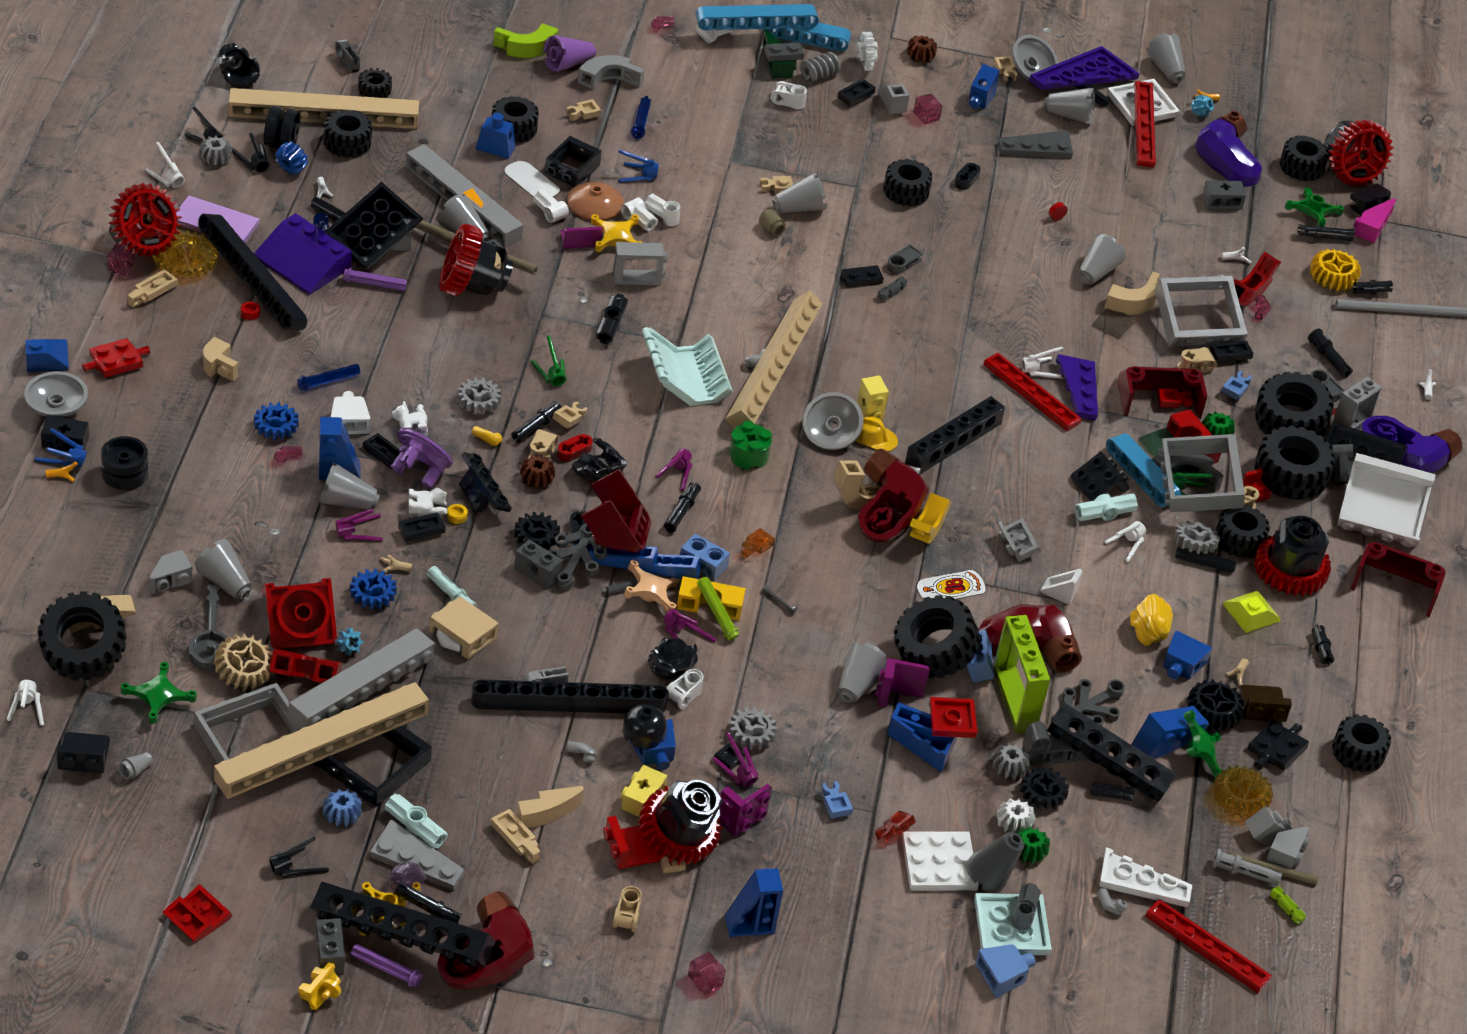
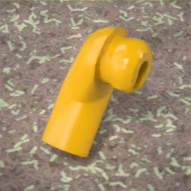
[472,426,502,446]

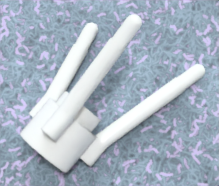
[145,142,185,188]
[1021,347,1065,379]
[1104,521,1146,562]
[7,680,44,726]

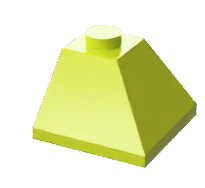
[1223,591,1280,633]

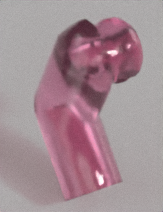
[651,16,674,30]
[1255,295,1271,320]
[274,446,302,463]

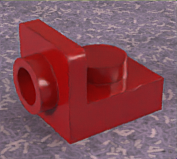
[1243,469,1271,503]

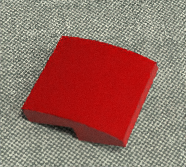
[162,884,232,942]

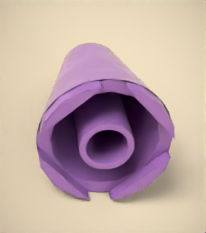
[544,35,596,72]

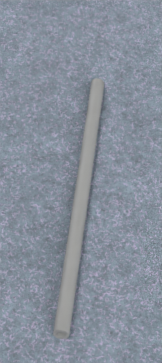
[1335,299,1467,317]

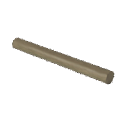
[1230,853,1319,885]

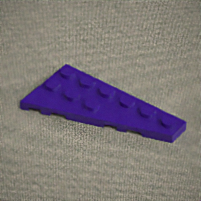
[1029,46,1140,90]

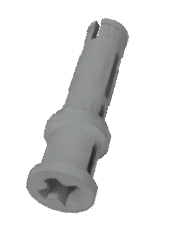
[1212,848,1282,886]

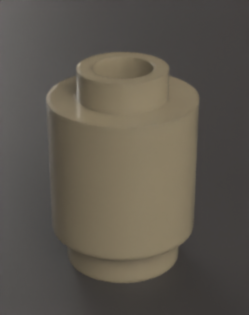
[759,209,786,236]

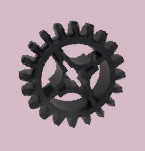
[1186,679,1245,732]

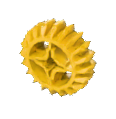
[1310,248,1361,292]

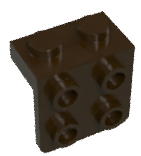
[1239,685,1292,722]

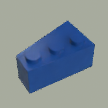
[319,417,361,480]
[887,702,957,772]
[1131,706,1209,759]
[725,868,783,937]

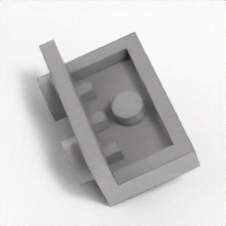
[998,518,1040,562]

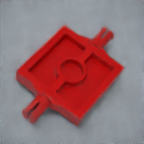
[82,338,151,378]

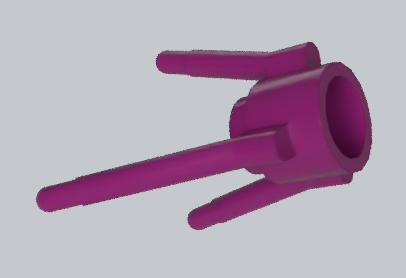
[655,448,693,491]
[335,509,383,541]
[664,609,716,642]
[713,733,759,787]

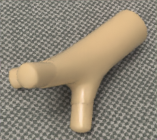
[380,555,412,573]
[1227,658,1249,687]

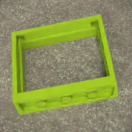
[993,615,1050,733]

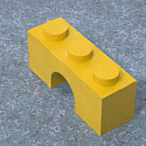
[677,576,746,621]

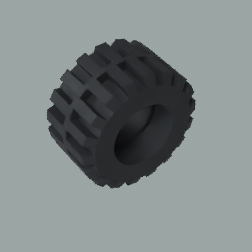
[491,96,539,143]
[324,110,372,157]
[1279,135,1329,181]
[883,159,933,206]
[1215,506,1270,558]
[1332,714,1391,772]

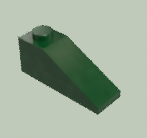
[762,30,797,78]

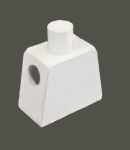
[331,391,370,434]

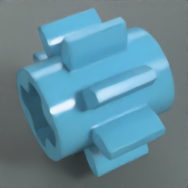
[1191,94,1214,117]
[334,627,364,656]

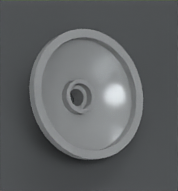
[1012,35,1058,80]
[24,371,88,418]
[803,392,863,451]

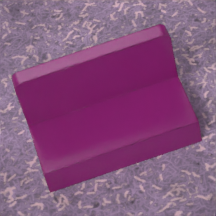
[560,227,603,248]

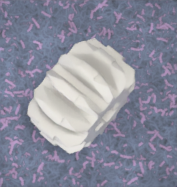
[997,798,1035,833]

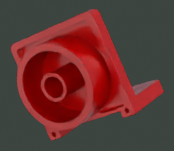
[261,578,337,650]

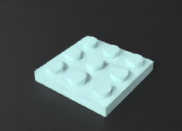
[974,893,1052,955]

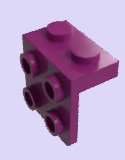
[875,658,930,707]
[718,784,772,836]

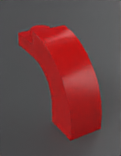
[1234,251,1281,306]

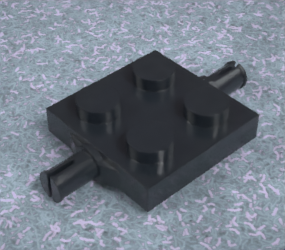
[1248,721,1309,770]

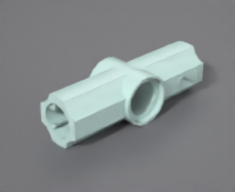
[1074,494,1138,521]
[385,794,448,849]

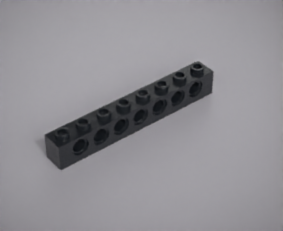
[310,881,496,968]

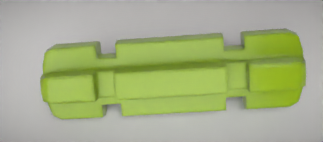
[1270,886,1306,924]

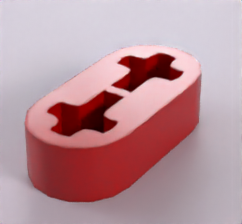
[557,434,593,462]

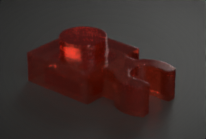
[875,810,916,843]

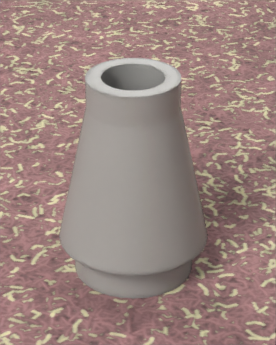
[118,752,153,780]

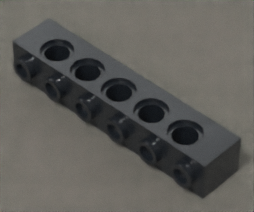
[905,396,1005,475]
[1047,702,1177,802]

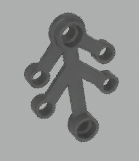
[549,524,607,591]
[1056,679,1125,727]

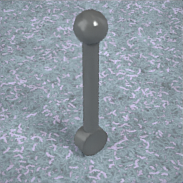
[762,586,796,615]

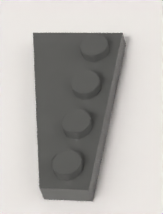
[998,130,1073,159]

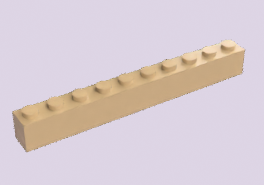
[229,88,419,129]
[725,290,823,429]
[214,682,429,799]

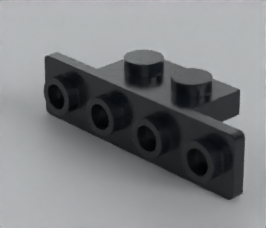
[458,452,512,512]

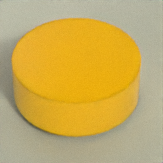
[446,504,468,524]

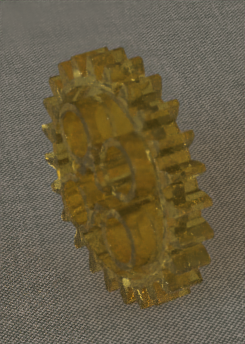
[153,230,218,279]

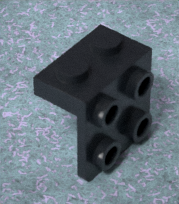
[1071,451,1130,501]
[57,732,110,773]

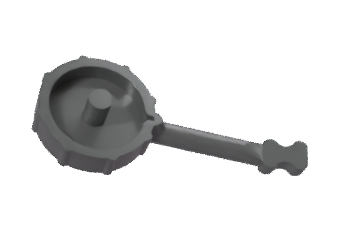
[189,585,228,671]

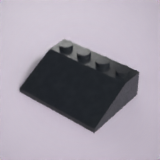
[326,181,423,270]

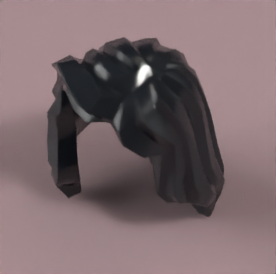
[218,43,260,88]
[571,438,627,482]
[648,638,698,679]

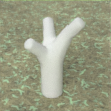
[316,177,333,198]
[1221,247,1251,264]
[1418,369,1436,400]

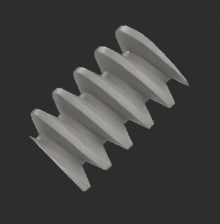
[800,52,841,82]

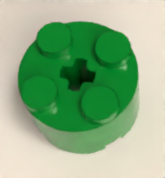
[729,421,772,469]

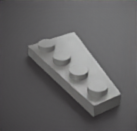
[370,820,464,891]

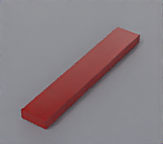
[1134,81,1156,168]
[983,353,1082,431]
[1145,899,1272,994]

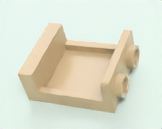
[429,596,499,660]

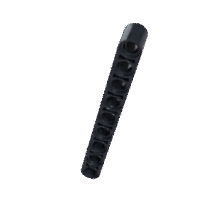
[198,213,307,330]
[471,679,669,714]

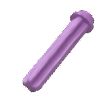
[343,267,407,291]
[351,944,423,987]

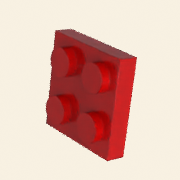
[929,697,977,738]

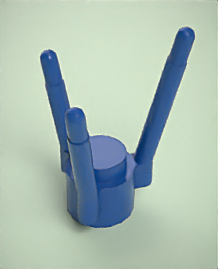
[618,150,659,183]
[34,428,87,468]

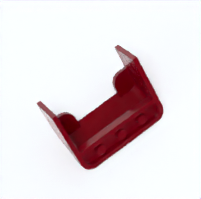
[1117,366,1208,419]
[581,469,651,553]
[1351,542,1446,617]

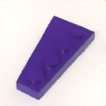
[1055,354,1098,421]

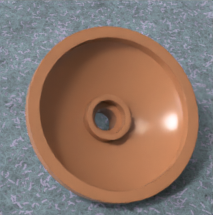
[567,181,624,221]

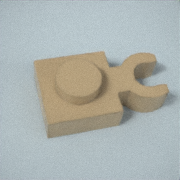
[993,56,1017,82]
[566,99,601,121]
[759,176,793,194]
[552,402,587,429]

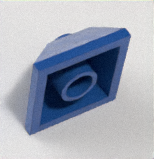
[25,339,69,372]

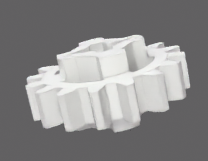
[857,32,878,71]

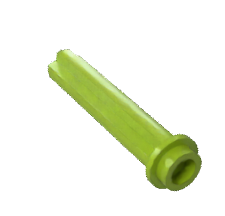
[697,577,739,641]

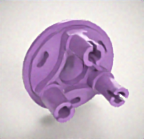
[390,428,453,489]

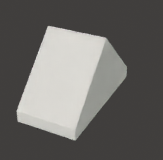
[1040,569,1082,605]

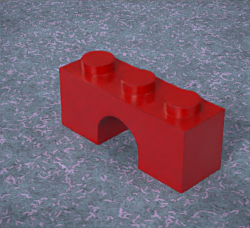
[1166,409,1221,464]
[269,649,343,683]

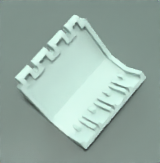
[642,327,733,406]

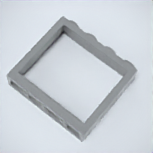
[1155,275,1248,348]
[1158,434,1245,513]
[194,683,300,764]

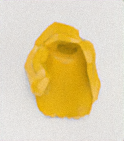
[1129,594,1173,646]

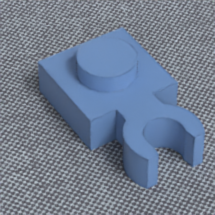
[1221,371,1252,400]
[822,781,853,819]

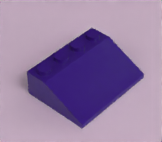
[254,213,352,295]

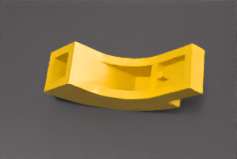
[909,492,952,544]

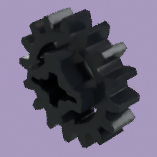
[514,512,560,550]
[1020,766,1069,810]

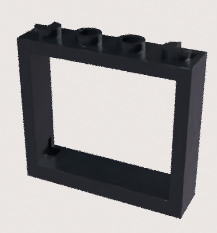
[312,700,432,807]

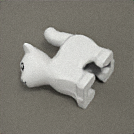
[392,401,428,437]
[409,488,448,518]

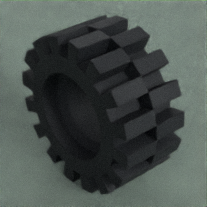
[358,68,392,98]

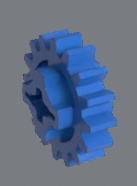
[254,402,299,440]
[349,568,397,610]

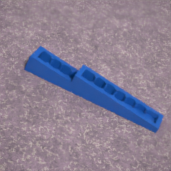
[570,543,701,579]

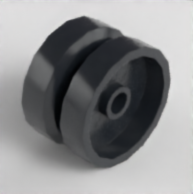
[263,105,301,148]
[101,436,148,489]

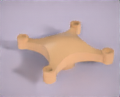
[623,560,680,613]

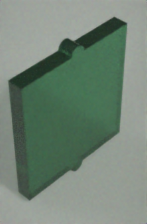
[1139,427,1175,456]

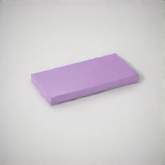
[176,196,260,243]

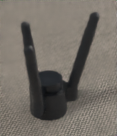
[185,106,223,143]
[231,132,270,172]
[269,836,329,878]

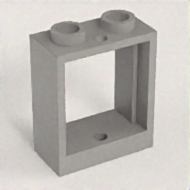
[613,242,667,285]
[1333,377,1382,430]

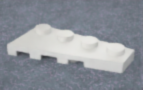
[1099,847,1192,908]

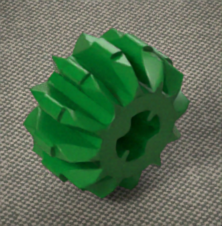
[1202,411,1235,435]
[1016,825,1050,865]

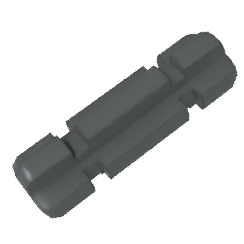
[877,276,908,301]

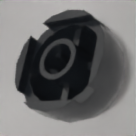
[622,704,667,749]

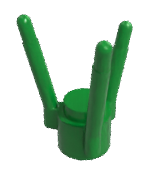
[531,335,567,386]
[1172,472,1212,495]

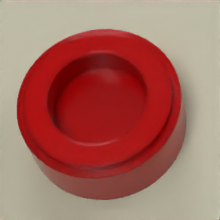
[1048,202,1068,221]
[240,301,261,320]

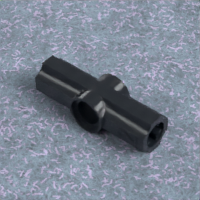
[596,293,628,344]

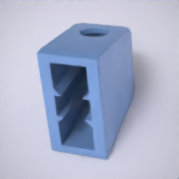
[975,944,1035,997]

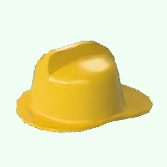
[856,416,898,451]

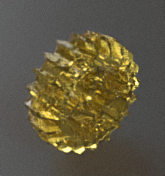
[1213,764,1273,819]

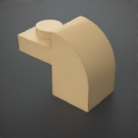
[203,337,238,381]

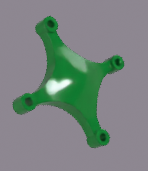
[1285,187,1344,227]
[121,662,197,724]
[1183,710,1225,780]

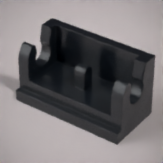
[1350,183,1391,217]

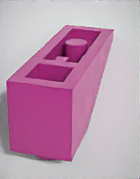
[1353,198,1397,243]

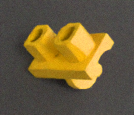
[298,962,342,1010]

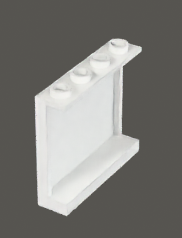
[1337,453,1436,547]

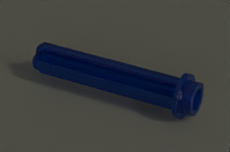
[631,96,651,139]
[313,212,329,233]
[297,364,361,391]

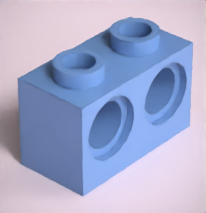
[680,534,730,581]
[967,630,994,683]

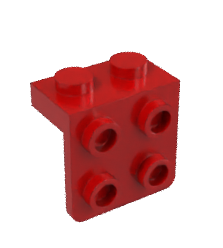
[603,816,661,870]

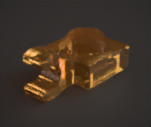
[740,528,776,558]

